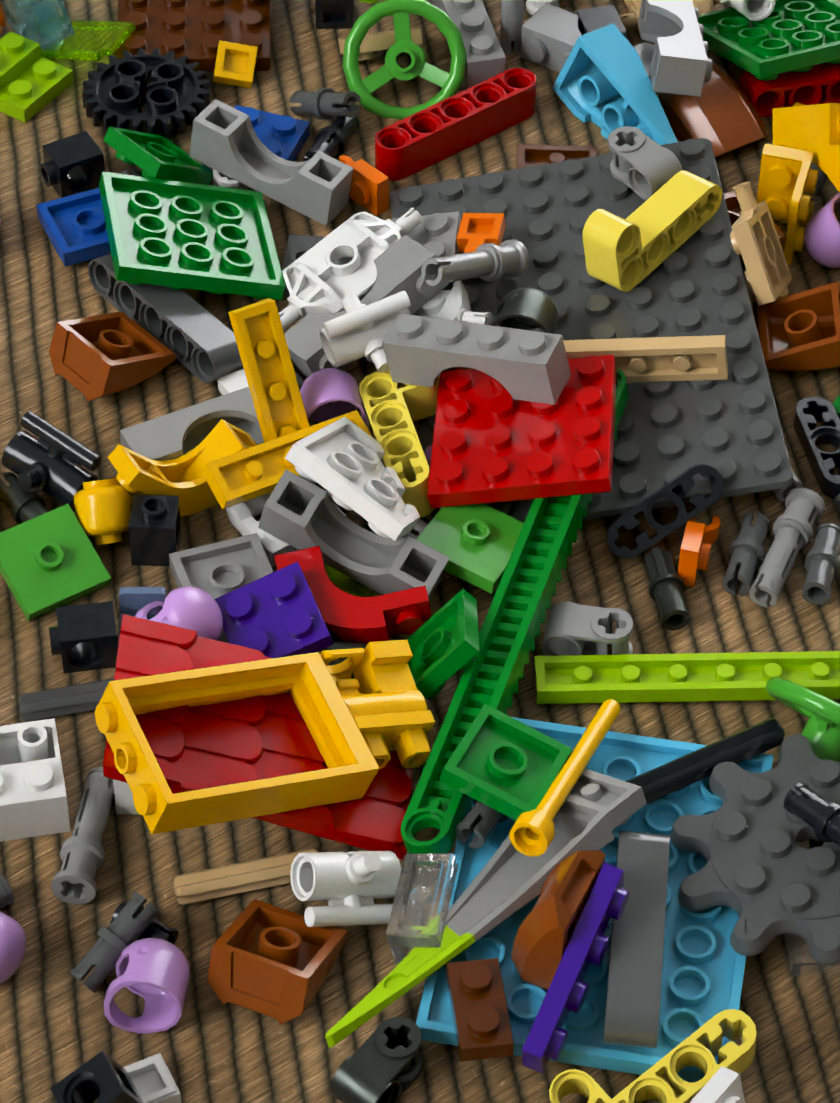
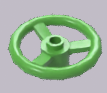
[342,0,467,119]
[766,677,840,762]

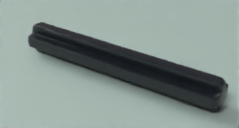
[626,718,785,803]

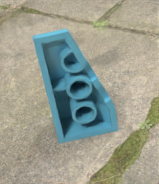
[552,23,678,145]

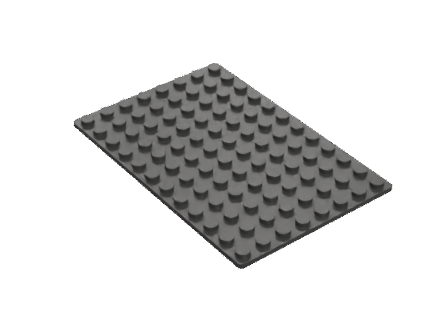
[390,138,793,523]

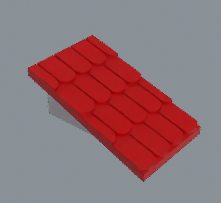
[103,614,413,861]

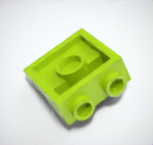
[0,31,74,123]

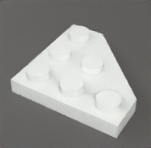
[285,416,420,541]

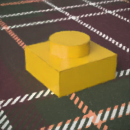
[213,40,258,88]

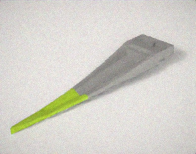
[325,769,647,1048]

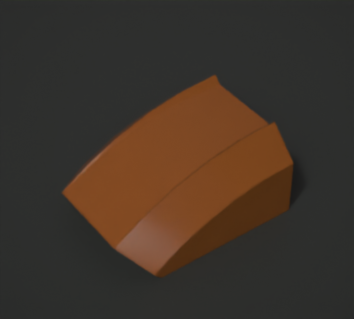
[658,62,769,157]
[753,282,840,371]
[49,311,178,402]
[511,850,606,990]
[207,899,348,1025]

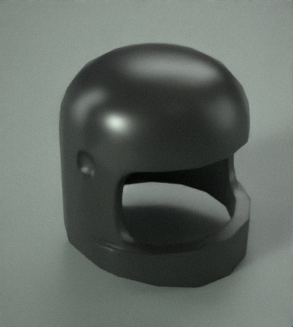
[490,287,559,334]

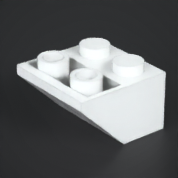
[0,718,71,842]

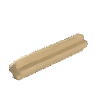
[173,848,317,905]

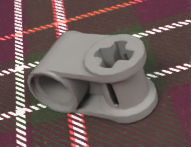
[608,126,683,200]
[541,602,633,656]

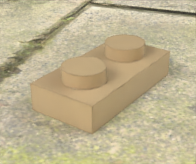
[338,27,423,61]

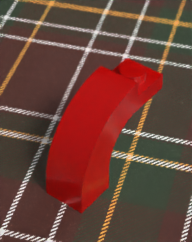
[274,545,432,643]

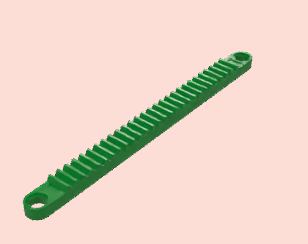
[400,368,629,862]

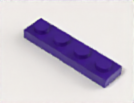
[522,862,629,1074]

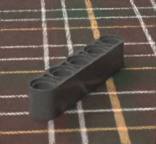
[88,253,243,383]
[603,831,670,1049]

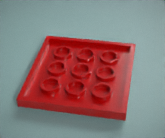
[427,355,617,508]

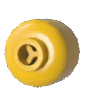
[74,478,133,545]

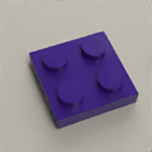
[214,561,334,658]

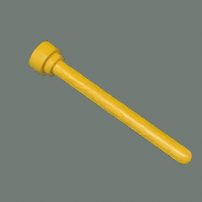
[509,699,620,857]

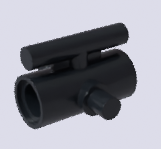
[2,411,102,512]

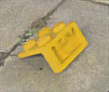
[756,144,819,266]

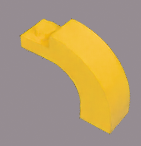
[107,419,258,517]

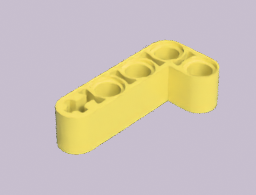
[582,170,723,292]
[359,370,441,518]
[549,1009,757,1103]

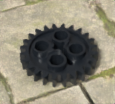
[82,48,211,139]

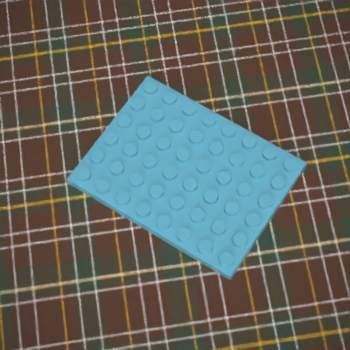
[416,717,773,1082]

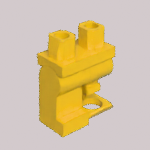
[320,640,435,769]

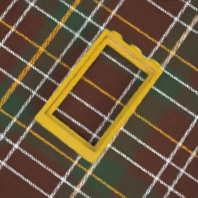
[94,652,379,834]

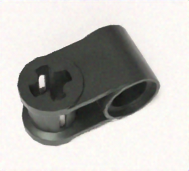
[330,1017,423,1103]

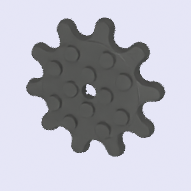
[670,734,840,966]

